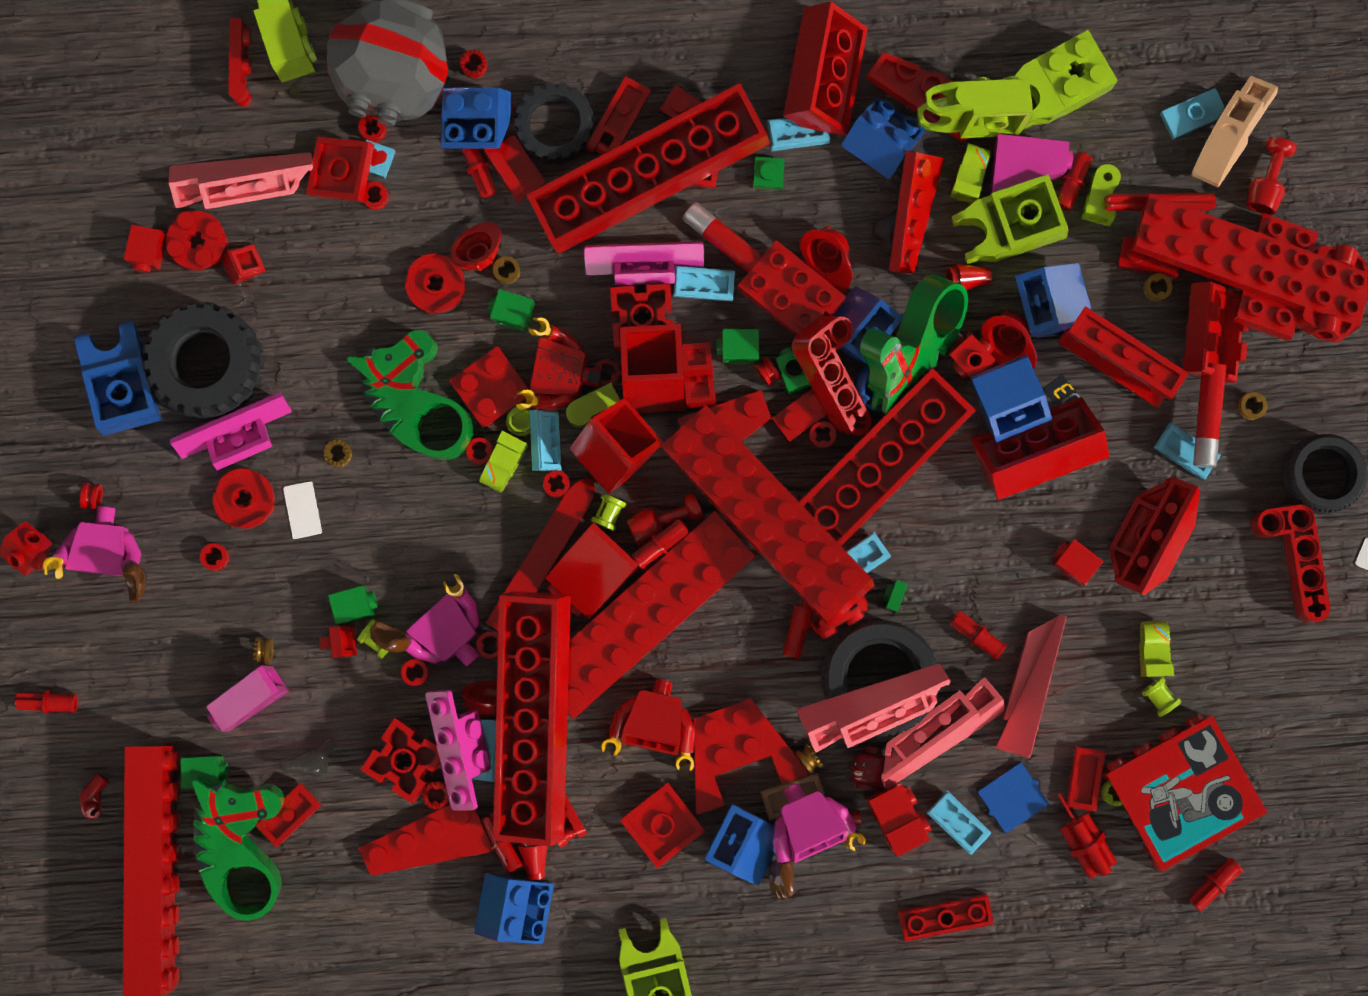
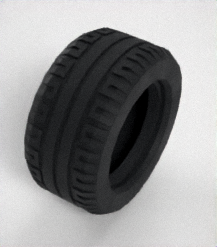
[821,620,937,737]

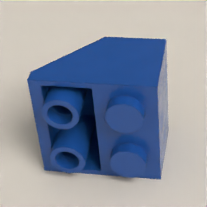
[441,88,511,149]
[841,97,926,180]
[1015,263,1092,338]
[832,286,903,368]
[970,354,1052,442]
[704,803,775,886]
[474,873,554,944]

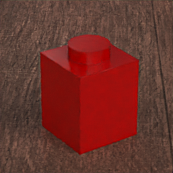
[124,225,167,273]
[1052,539,1104,587]

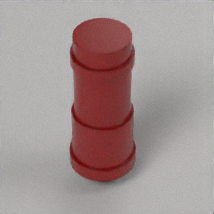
[782,601,815,659]

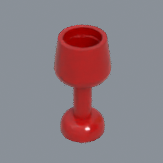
[1246,137,1297,215]
[626,492,704,548]

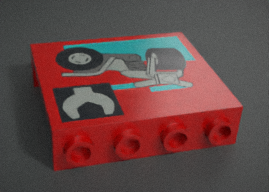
[1102,713,1268,872]

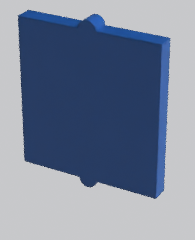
[977,762,1049,834]

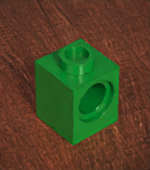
[487,289,535,333]
[716,329,759,363]
[774,347,812,395]
[328,585,378,626]
[181,756,229,789]

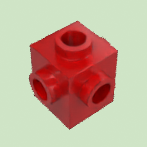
[947,331,996,379]
[0,521,53,576]

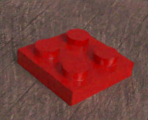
[306,137,374,202]
[449,346,529,430]
[620,782,705,869]

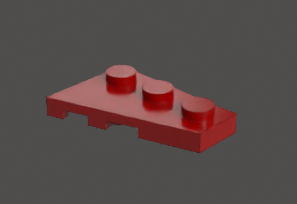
[677,390,771,441]

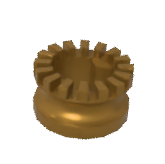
[493,256,521,285]
[1143,273,1172,302]
[1237,392,1268,420]
[323,439,352,467]
[253,637,274,665]
[796,744,823,775]

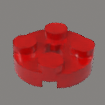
[166,211,228,272]
[405,254,466,314]
[213,468,275,529]
[810,596,869,639]

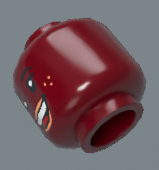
[850,746,885,792]

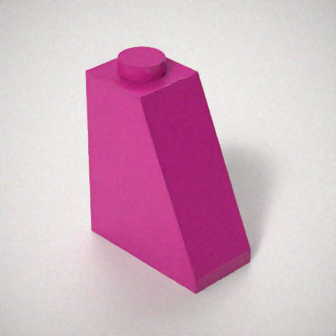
[989,134,1073,196]
[206,665,289,732]

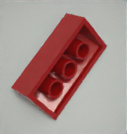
[783,1,868,136]
[971,397,1110,500]

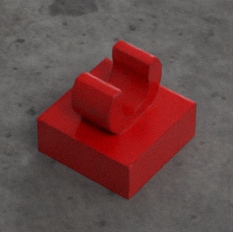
[319,626,357,658]

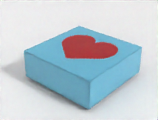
[366,140,395,179]

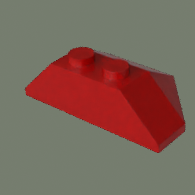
[1109,476,1200,596]

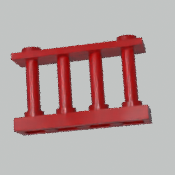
[1057,306,1189,408]

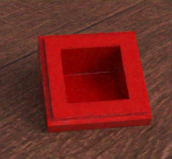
[222,244,266,285]

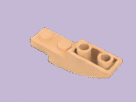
[1192,76,1278,187]

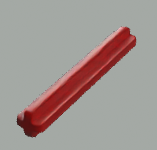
[1104,193,1216,211]

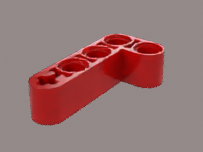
[792,316,871,436]
[1251,505,1330,623]

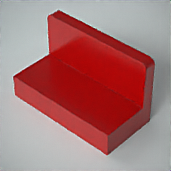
[483,135,546,203]

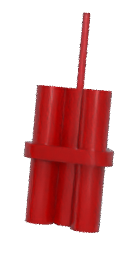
[1057,793,1117,879]

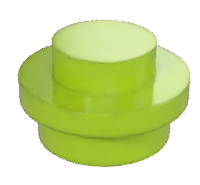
[506,407,532,436]

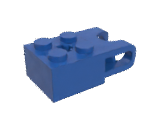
[74,320,162,436]

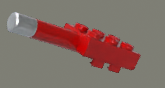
[683,202,846,337]
[1183,282,1249,468]

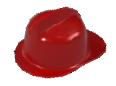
[800,226,853,293]
[981,310,1037,369]

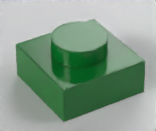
[753,157,785,190]
[881,580,908,613]

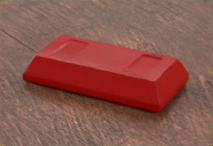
[1066,746,1106,812]

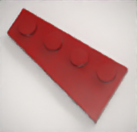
[866,52,968,144]
[889,151,945,274]
[358,805,495,876]

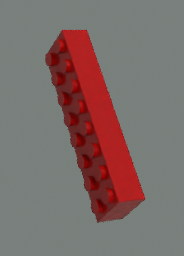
[527,83,770,254]
[799,368,976,546]
[661,405,874,627]
[568,511,755,719]
[493,591,571,846]
[123,745,181,996]

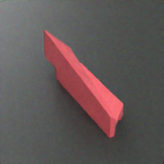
[168,153,313,209]
[996,615,1067,758]
[797,664,950,753]
[881,677,1005,789]

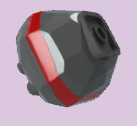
[326,0,448,127]

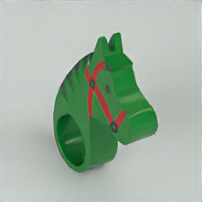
[860,274,968,414]
[347,330,474,461]
[192,776,284,921]

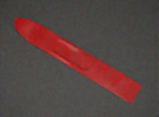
[486,478,595,631]

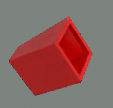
[620,324,685,413]
[570,398,664,494]
[545,523,639,620]

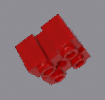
[610,283,673,353]
[360,718,441,804]
[864,783,932,857]

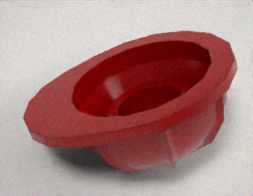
[450,222,502,271]
[461,681,497,719]

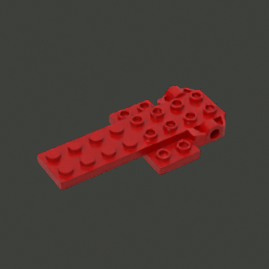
[1131,193,1368,343]

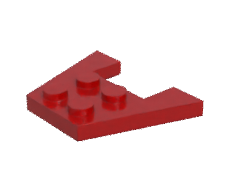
[694,698,810,815]

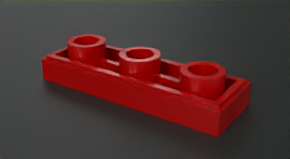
[897,893,994,942]

